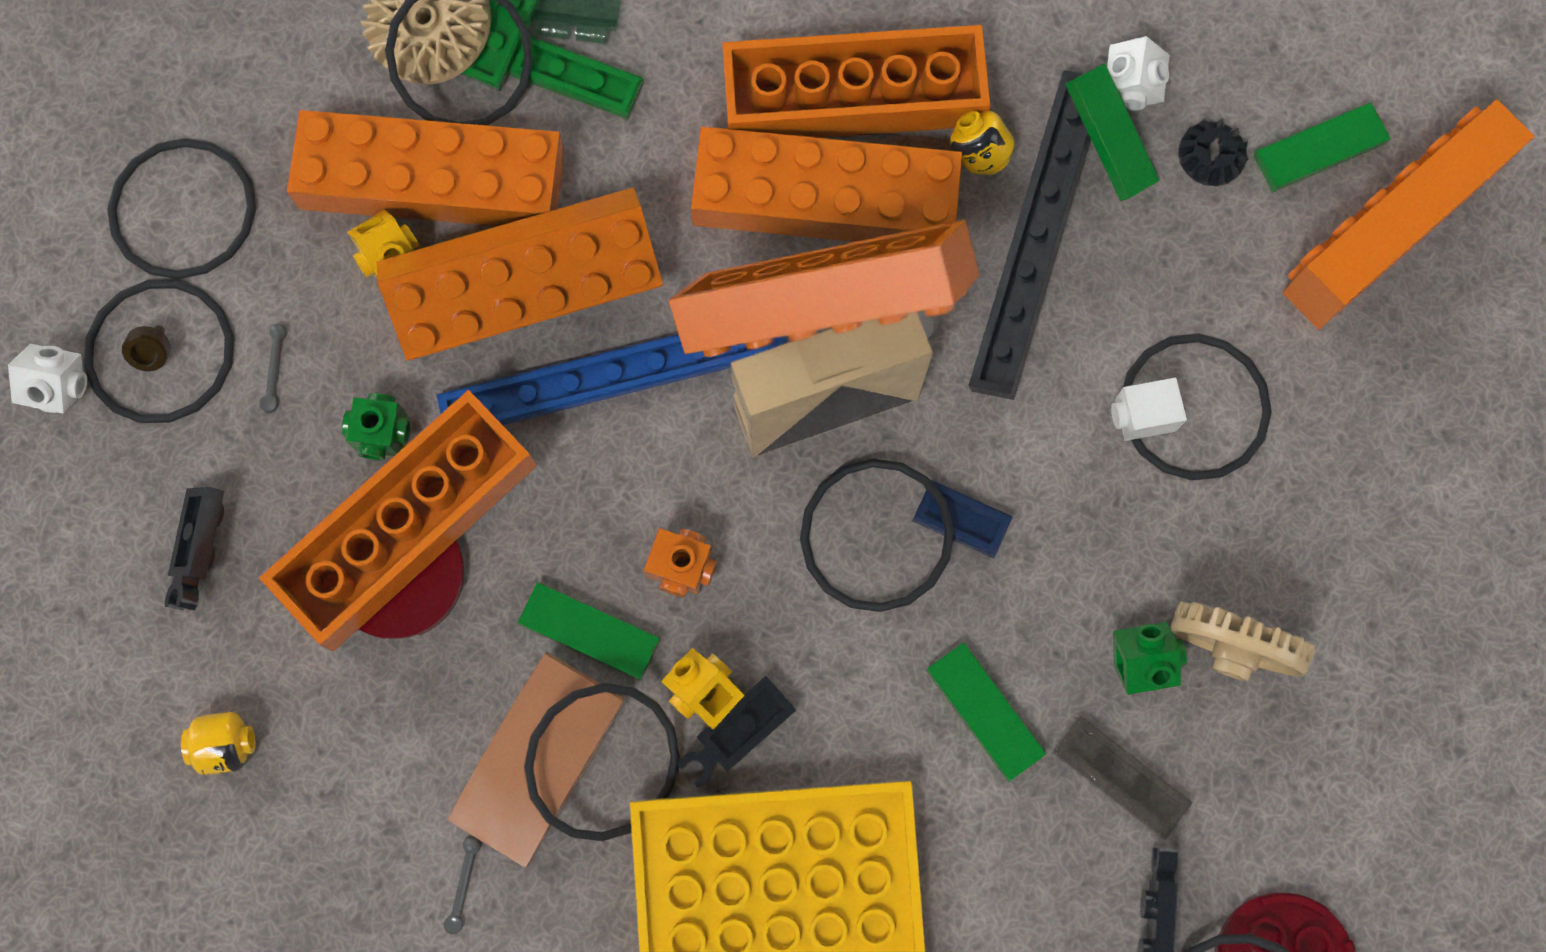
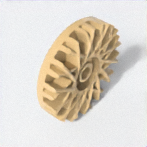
[361,0,491,85]
[1170,601,1315,682]

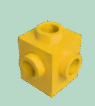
[347,210,419,279]
[661,648,745,729]

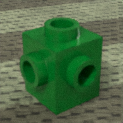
[342,393,411,461]
[1113,622,1187,695]

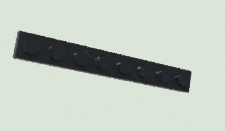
[968,71,1091,400]

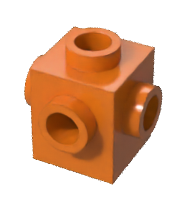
[644,528,717,598]

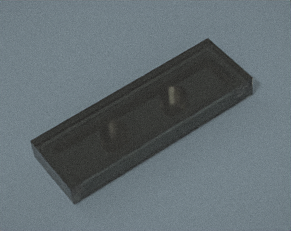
[1052,716,1193,840]

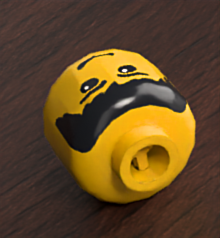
[950,110,1015,175]
[181,712,256,775]

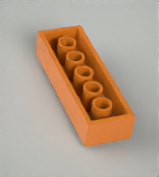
[722,25,990,138]
[1282,99,1535,330]
[287,110,565,226]
[691,126,962,242]
[376,187,663,361]
[668,220,980,357]
[259,390,537,652]

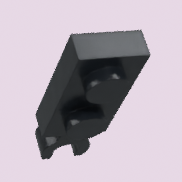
[165,487,224,611]
[678,676,796,788]
[1137,847,1178,952]

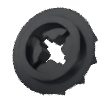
[1178,119,1248,186]

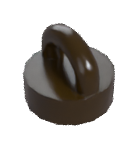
[122,325,170,372]

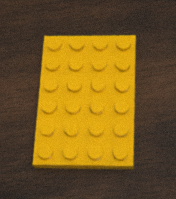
[630,780,925,952]

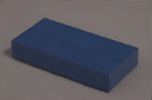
[912,480,1013,559]

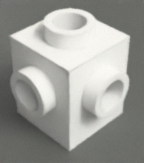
[1107,36,1170,111]
[8,344,87,414]

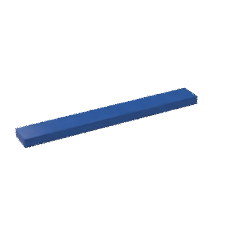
[436,334,787,425]

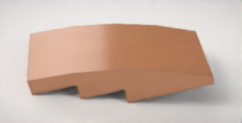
[447,652,625,868]

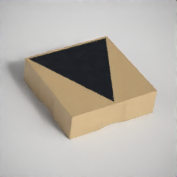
[731,312,933,458]

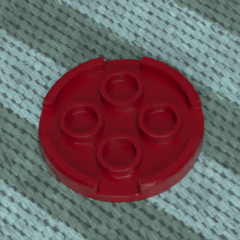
[358,540,464,640]
[1214,892,1356,952]

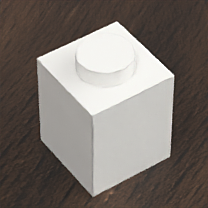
[1111,378,1187,441]

